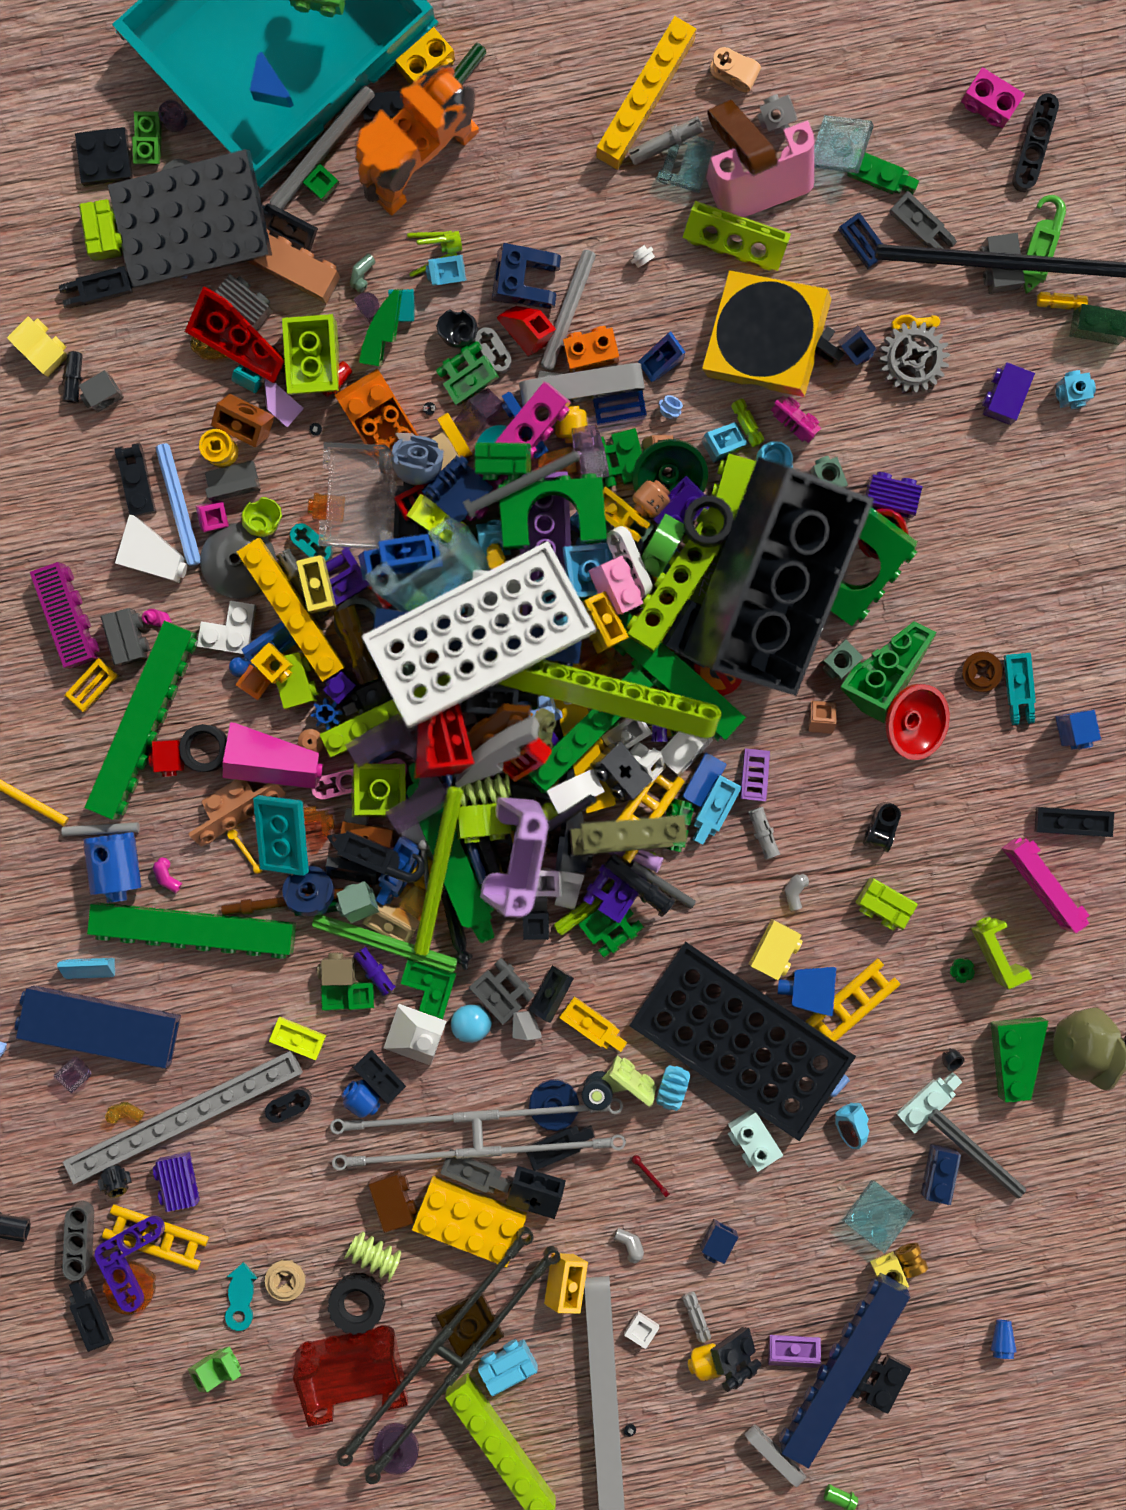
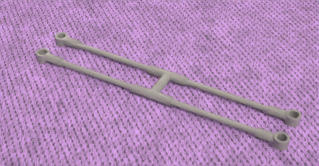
[330,1098,626,1171]

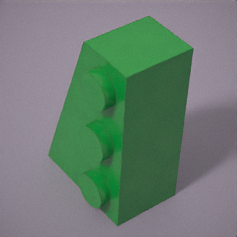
[990,1017,1049,1103]

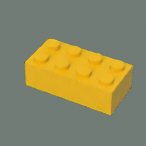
[412,1176,527,1267]

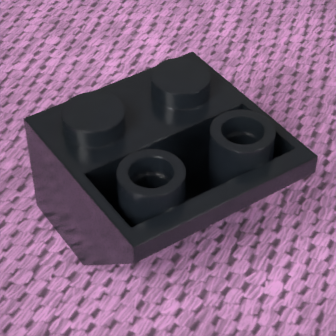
[461,662,519,715]

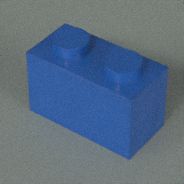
[1055,710,1101,750]

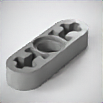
[745,1424,806,1487]

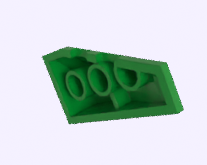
[841,621,937,723]

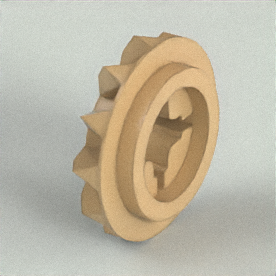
[265,1259,306,1301]

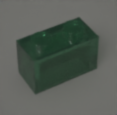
[1069,304,1126,345]

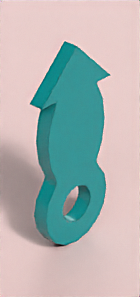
[225,1262,257,1331]

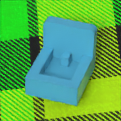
[426,255,467,286]

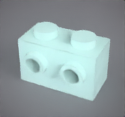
[728,1109,783,1172]

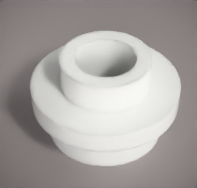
[630,245,655,268]

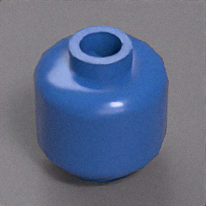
[342,1080,380,1118]

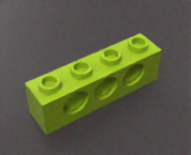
[682,201,791,271]

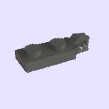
[440,1148,512,1193]

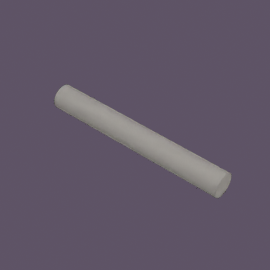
[62,822,140,837]

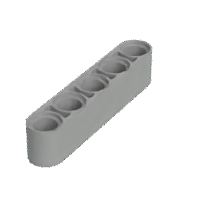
[519,363,645,408]

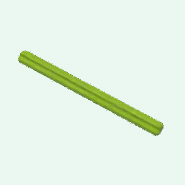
[414,787,463,956]

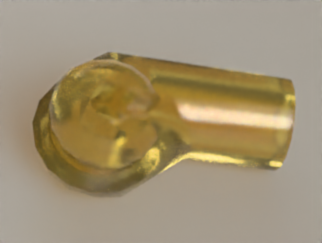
[190,336,227,360]
[105,1102,145,1124]

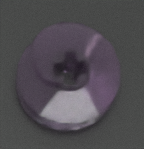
[373,1423,419,1475]

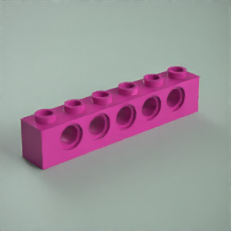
[466,382,571,521]

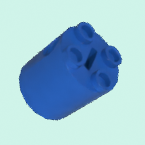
[83,832,142,903]

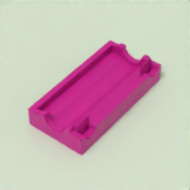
[1001,837,1090,934]

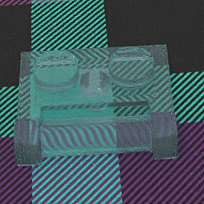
[656,136,715,193]

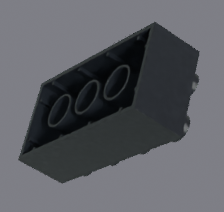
[683,457,874,696]

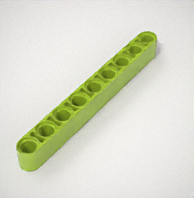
[495,654,721,738]

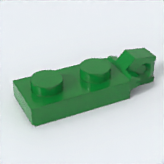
[847,149,919,195]

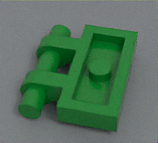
[436,341,499,406]
[594,428,642,488]
[578,908,644,958]

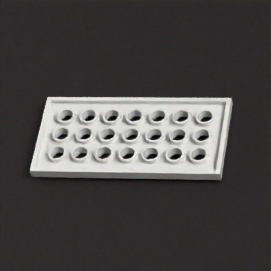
[362,541,596,728]

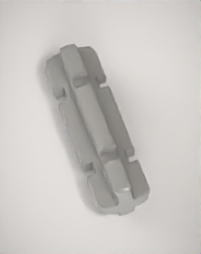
[682,1292,711,1343]

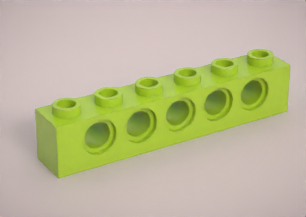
[626,507,734,653]

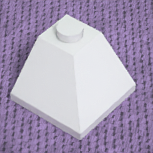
[383,1004,447,1066]

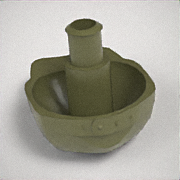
[1053,1007,1126,1091]

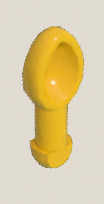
[891,315,941,332]

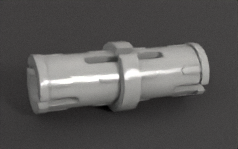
[748,806,780,859]

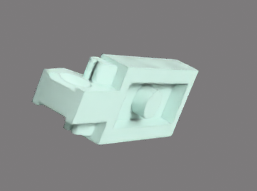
[896,1072,962,1134]

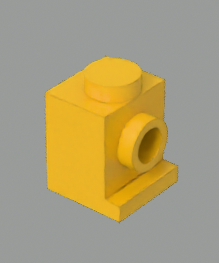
[251,643,293,684]

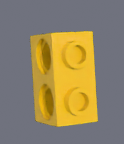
[396,27,455,85]

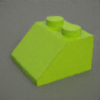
[351,764,406,817]

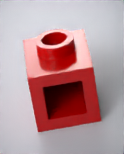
[149,740,184,777]

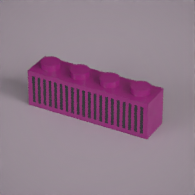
[30,562,99,669]

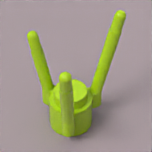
[407,231,463,277]

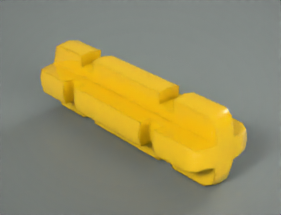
[1037,292,1088,311]

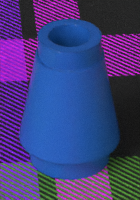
[991,1319,1017,1359]

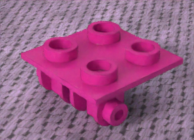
[771,396,822,443]

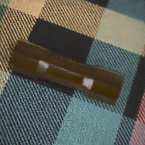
[333,606,380,685]

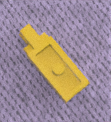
[559,996,627,1052]

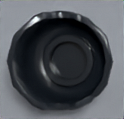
[436,309,478,348]

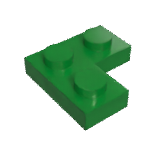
[400,959,457,1020]

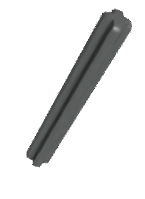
[928,1109,1026,1199]

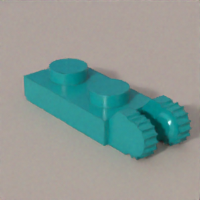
[1003,652,1036,725]

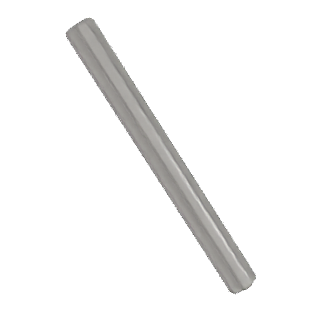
[270,85,375,209]

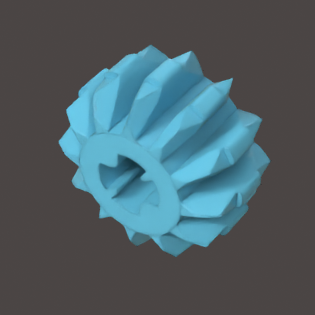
[656,1065,690,1111]

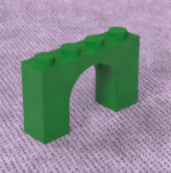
[499,474,607,550]
[830,507,918,626]

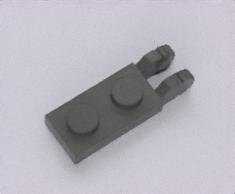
[889,191,957,249]

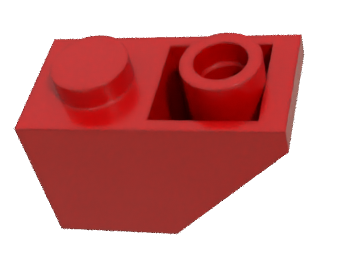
[497,306,556,357]

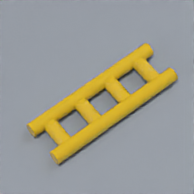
[616,764,685,864]
[805,958,901,1042]
[102,1204,209,1271]

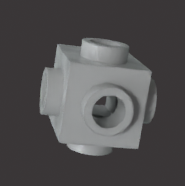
[757,94,798,135]

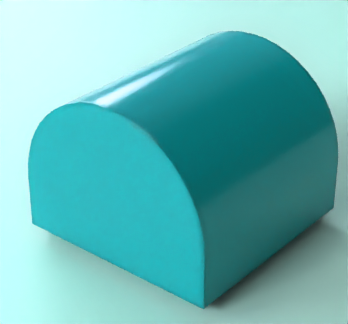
[231,364,264,394]

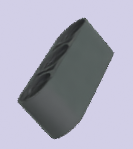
[62,1201,94,1281]

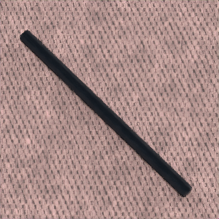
[875,244,1126,278]

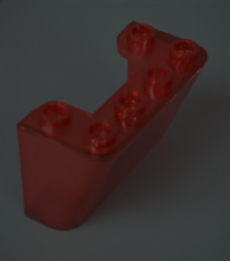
[293,1325,408,1427]

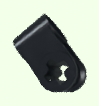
[863,802,901,853]

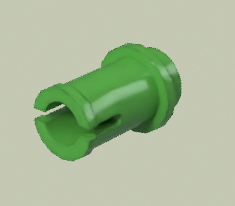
[824,1484,858,1510]

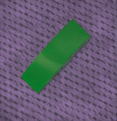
[359,289,403,366]

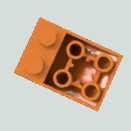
[335,369,419,465]

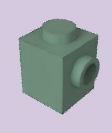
[336,881,379,923]

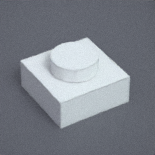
[624,1311,659,1349]

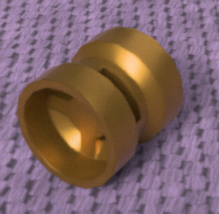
[895,1243,928,1278]

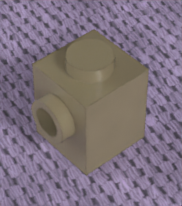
[317,952,355,985]

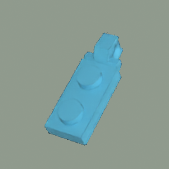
[692,775,742,845]

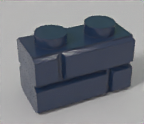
[921,1144,961,1205]

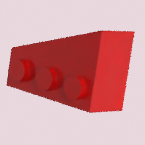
[415,703,474,779]

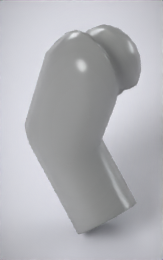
[785,874,809,911]
[613,1228,644,1264]

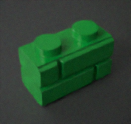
[475,443,531,480]

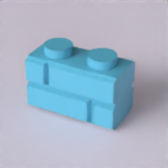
[478,1339,538,1397]

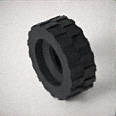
[328,1273,386,1335]

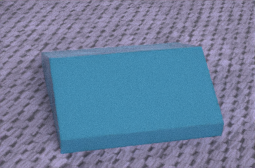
[562,543,613,599]

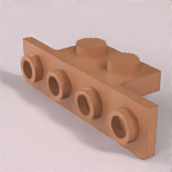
[188,779,286,846]

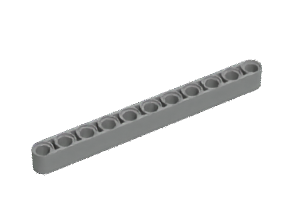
[584,1276,625,1510]

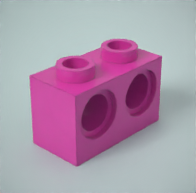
[961,67,1025,129]

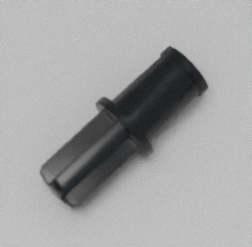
[62,351,83,403]

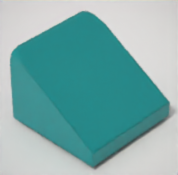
[388,289,415,322]

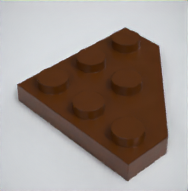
[467,704,530,770]

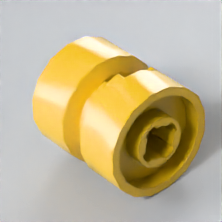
[199,429,239,468]

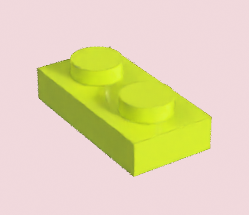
[269,1017,327,1060]

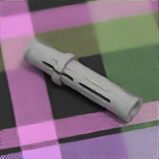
[628,116,704,165]

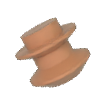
[298,729,324,753]

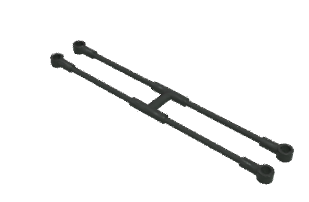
[336,1227,560,1485]

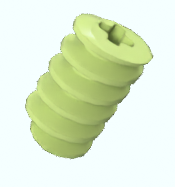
[459,773,511,807]
[344,1231,401,1282]

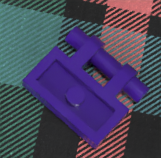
[582,861,647,924]

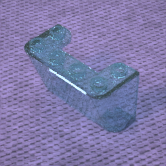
[365,517,489,612]

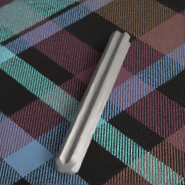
[541,249,596,370]

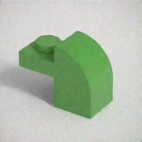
[641,514,685,578]
[187,1346,241,1393]

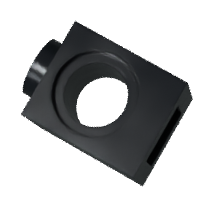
[523,911,549,940]

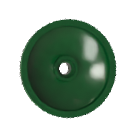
[632,439,708,492]

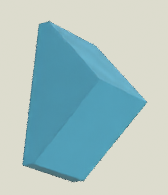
[701,422,748,463]

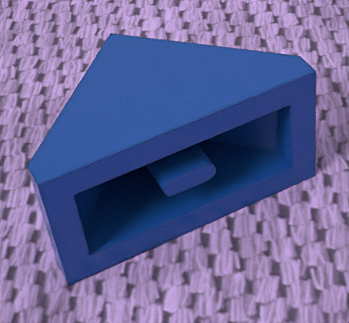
[250,52,294,108]
[638,332,686,382]
[378,534,433,568]

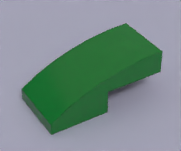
[320,982,374,1011]

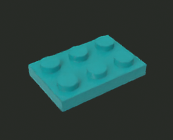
[253,795,309,876]

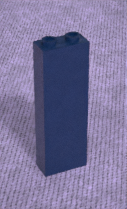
[15,985,181,1069]

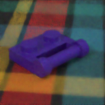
[326,547,371,611]

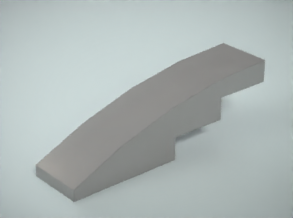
[455,716,539,788]

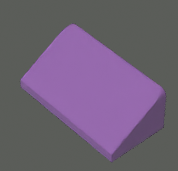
[768,1335,821,1368]

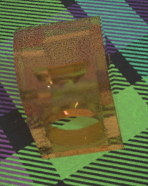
[538,447,578,476]

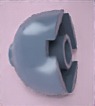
[392,436,444,485]

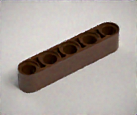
[707,99,778,176]

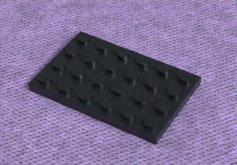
[108,149,272,288]

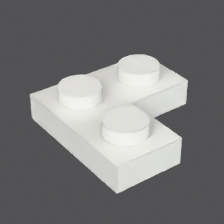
[197,601,256,654]

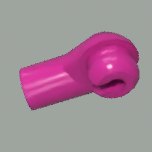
[142,609,172,628]
[152,857,182,894]

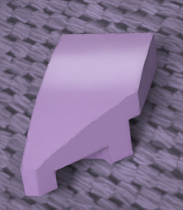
[264,378,304,427]

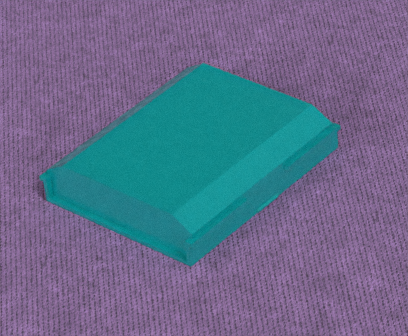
[112,0,439,189]

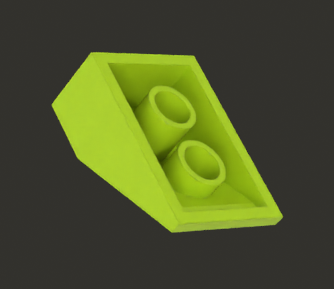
[282,314,339,395]

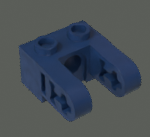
[491,243,561,309]

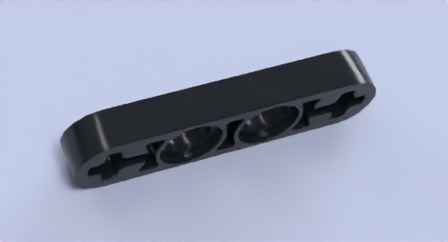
[1012,93,1059,192]

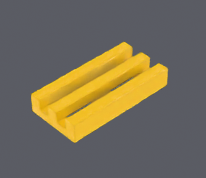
[65,658,119,712]

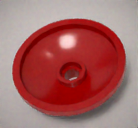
[886,684,950,760]

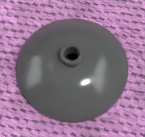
[200,523,276,599]

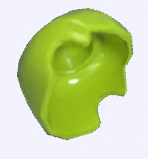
[241,497,282,537]

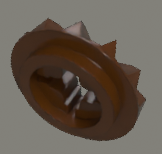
[961,651,1003,692]

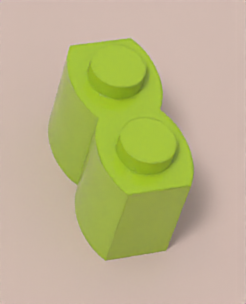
[456,803,511,843]

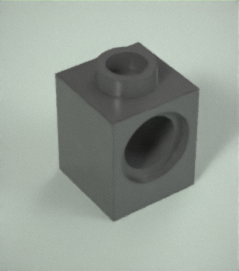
[79,370,124,412]

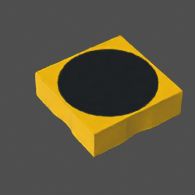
[702,270,832,397]

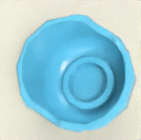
[756,441,793,468]
[450,1005,492,1043]

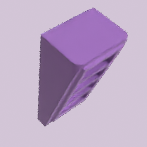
[739,748,770,801]

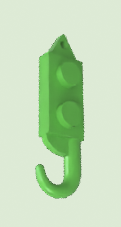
[1023,195,1066,294]

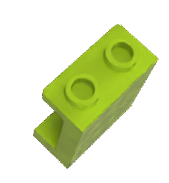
[971,916,1033,989]

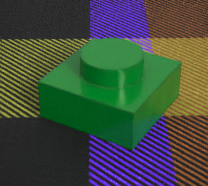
[303,164,340,202]

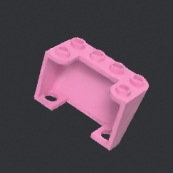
[706,121,814,217]

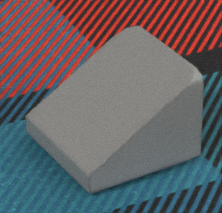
[512,1011,542,1040]

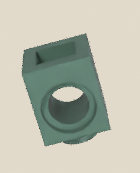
[810,456,848,488]
[821,639,864,680]

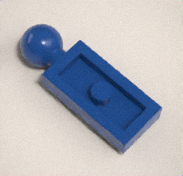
[229,621,297,677]

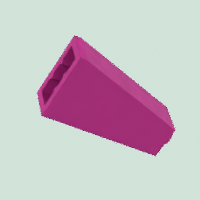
[223,722,323,788]

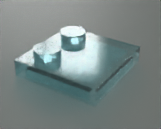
[814,115,874,173]
[842,1180,914,1254]

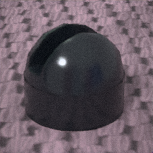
[942,1048,965,1071]

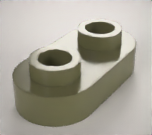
[534,708,556,749]

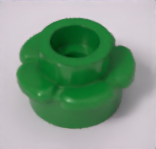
[950,958,975,983]

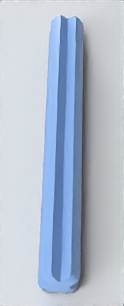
[155,443,200,566]

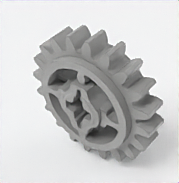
[878,321,950,394]

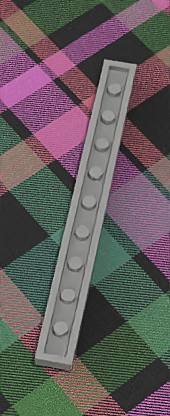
[63,1050,303,1185]

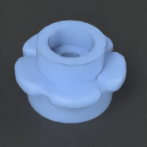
[659,395,683,419]

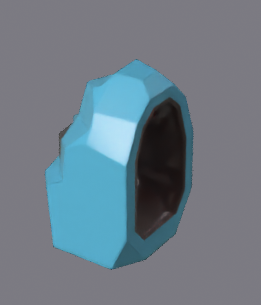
[835,1103,869,1149]

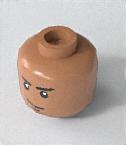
[632,480,670,518]

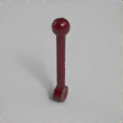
[631,1155,670,1197]

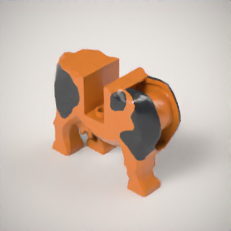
[355,65,479,216]

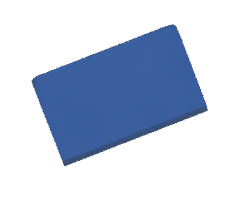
[681,752,727,807]

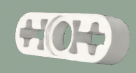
[607,526,653,599]

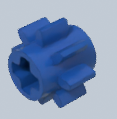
[311,698,344,730]

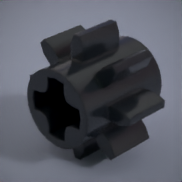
[97,1165,132,1198]

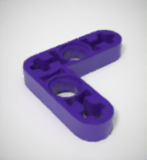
[94,1215,165,1312]

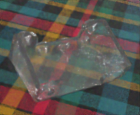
[319,442,397,550]

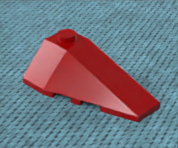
[184,286,285,383]

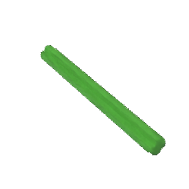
[312,915,457,973]

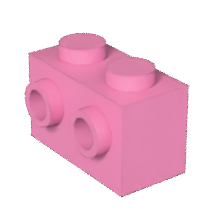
[588,556,643,615]

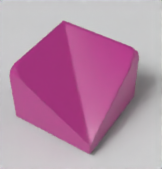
[195,500,229,532]

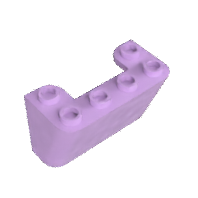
[480,797,548,916]

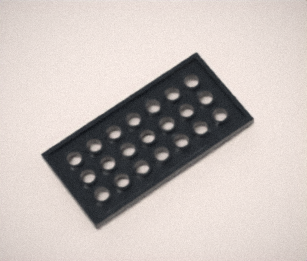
[629,941,856,1142]

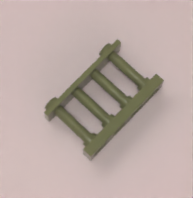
[569,815,687,856]

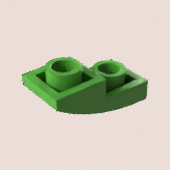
[132,111,162,164]

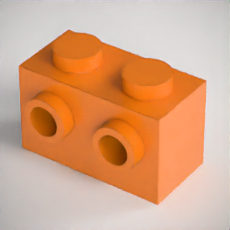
[563,326,619,373]

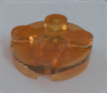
[103,1261,156,1315]

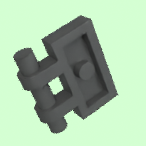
[469,958,535,1025]

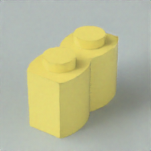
[7,316,67,377]

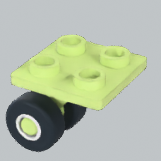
[582,1056,656,1111]

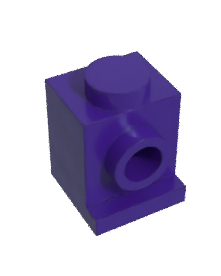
[323,670,359,705]

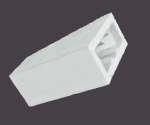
[115,514,187,583]

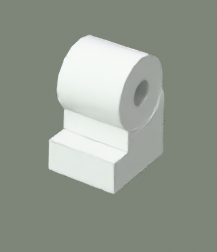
[630,743,666,783]
[555,872,584,910]

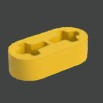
[437,412,472,458]

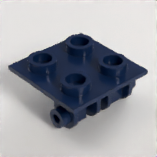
[421,455,494,524]

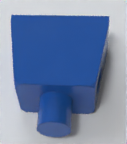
[778,967,836,1017]

